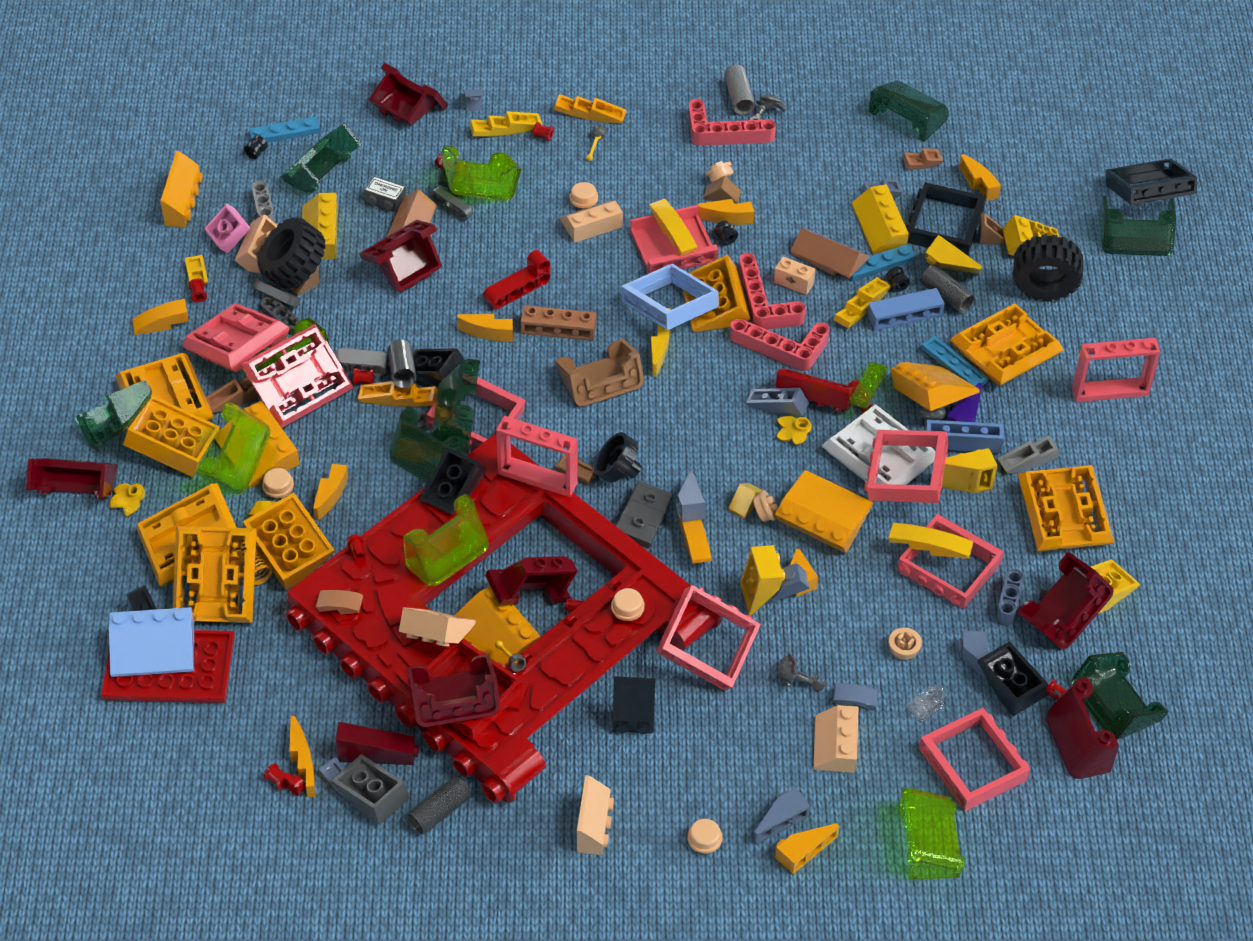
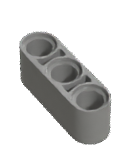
[252,180,275,223]
[335,348,389,376]

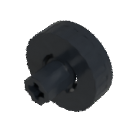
[594,432,642,483]

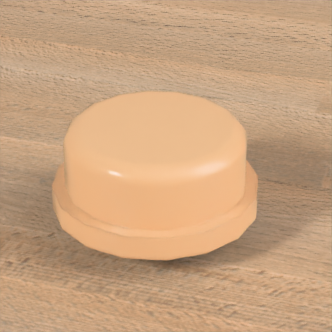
[705,161,734,182]
[569,182,598,208]
[262,468,294,499]
[753,490,778,522]
[611,588,644,621]
[889,628,922,660]
[688,819,722,854]

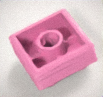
[204,204,250,253]

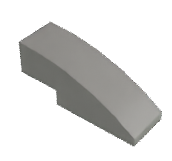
[998,435,1060,474]

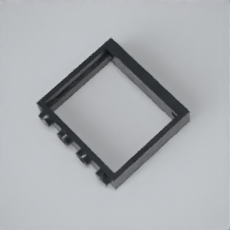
[1106,158,1197,205]
[906,182,986,256]

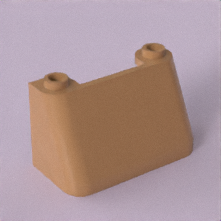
[555,339,644,406]

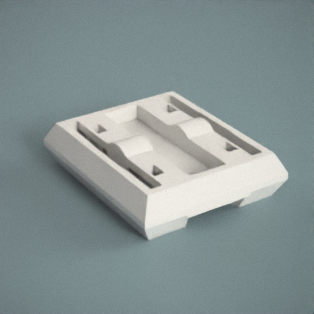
[822,404,936,485]

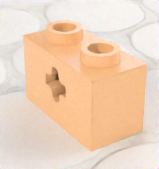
[774,257,815,295]

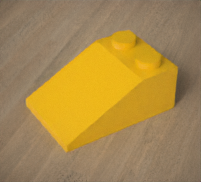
[925,235,983,274]
[740,545,785,615]
[1091,559,1140,614]

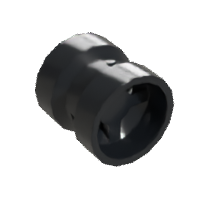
[244,135,268,159]
[714,220,738,245]
[886,266,910,292]

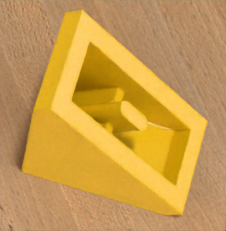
[728,483,763,519]

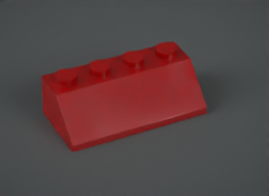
[776,368,855,412]

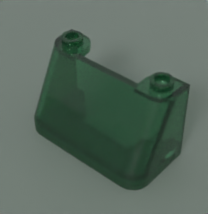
[869,80,949,142]
[432,359,480,448]
[75,380,152,449]
[390,406,469,484]
[1072,652,1168,740]

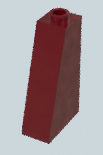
[336,722,419,765]

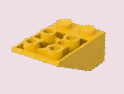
[1002,215,1059,256]
[941,448,997,493]

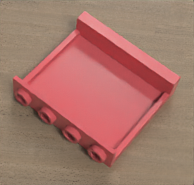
[630,205,718,274]

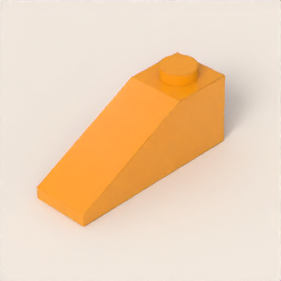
[775,823,840,874]

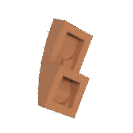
[902,148,943,170]
[316,590,363,614]

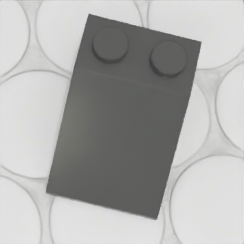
[331,755,409,825]

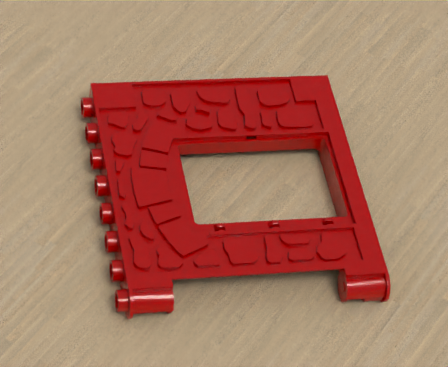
[286,433,721,804]

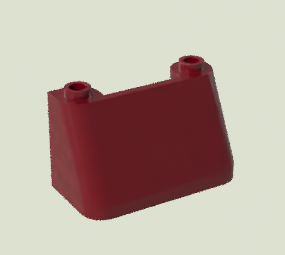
[1016,551,1114,649]
[406,654,500,727]
[1046,677,1119,779]

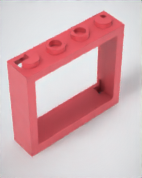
[1072,338,1160,402]
[425,369,526,449]
[496,416,578,497]
[864,430,948,503]
[897,514,1004,609]
[656,585,761,691]
[919,708,1030,812]

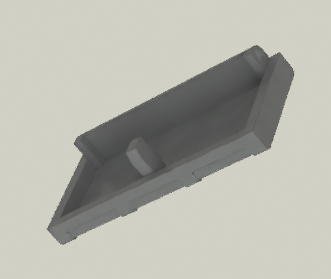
[616,481,673,549]

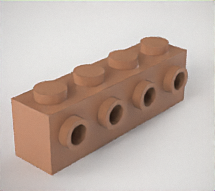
[521,305,597,341]

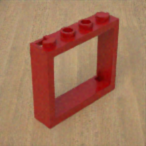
[409,639,522,740]

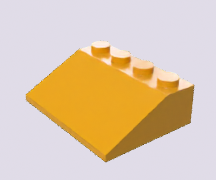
[683,255,750,332]
[890,362,980,411]
[123,395,220,477]
[214,401,300,489]
[775,470,874,554]
[243,492,335,591]
[454,586,541,667]

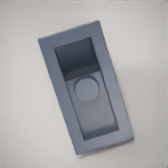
[464,89,483,111]

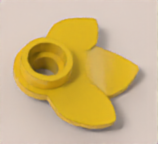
[777,416,812,445]
[109,483,145,517]

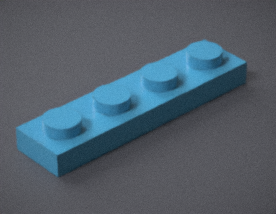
[249,116,321,143]
[850,244,916,282]
[921,336,988,386]

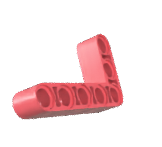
[689,99,776,146]
[739,253,806,330]
[730,319,829,371]

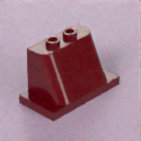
[369,62,448,126]
[359,220,443,292]
[485,556,578,605]

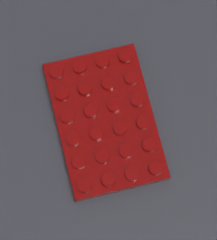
[101,630,235,703]

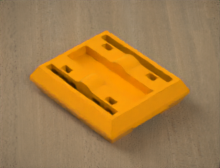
[950,303,1063,387]
[115,353,214,422]
[1018,465,1114,552]
[136,483,239,587]
[173,526,257,623]

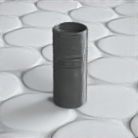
[920,265,975,313]
[388,339,416,388]
[407,776,471,835]

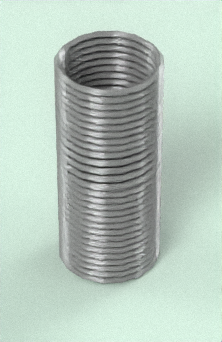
[724,65,755,115]

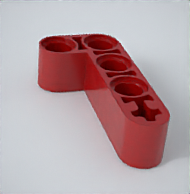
[482,250,551,309]

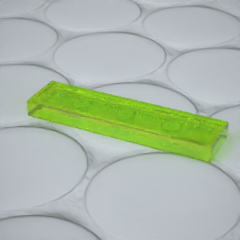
[849,362,888,409]

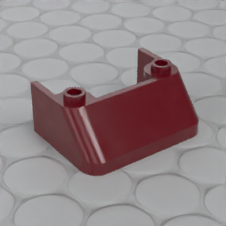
[26,458,118,499]

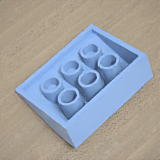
[109,607,194,677]

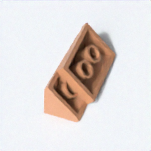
[387,189,437,237]
[790,228,870,278]

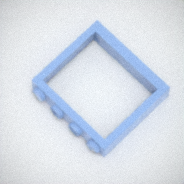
[621,264,719,330]

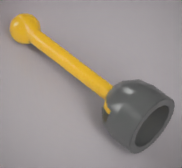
[586,125,607,161]
[495,641,526,672]

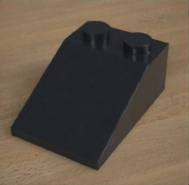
[413,348,468,390]
[420,447,487,515]
[977,641,1048,716]
[612,676,656,734]

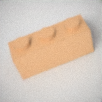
[560,201,623,243]
[235,214,277,273]
[399,607,476,646]
[813,705,858,773]
[577,775,614,855]

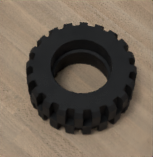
[257,217,326,289]
[1013,234,1083,301]

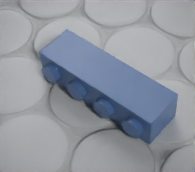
[867,288,945,331]
[925,420,1004,453]

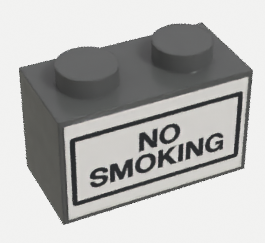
[364,176,406,213]

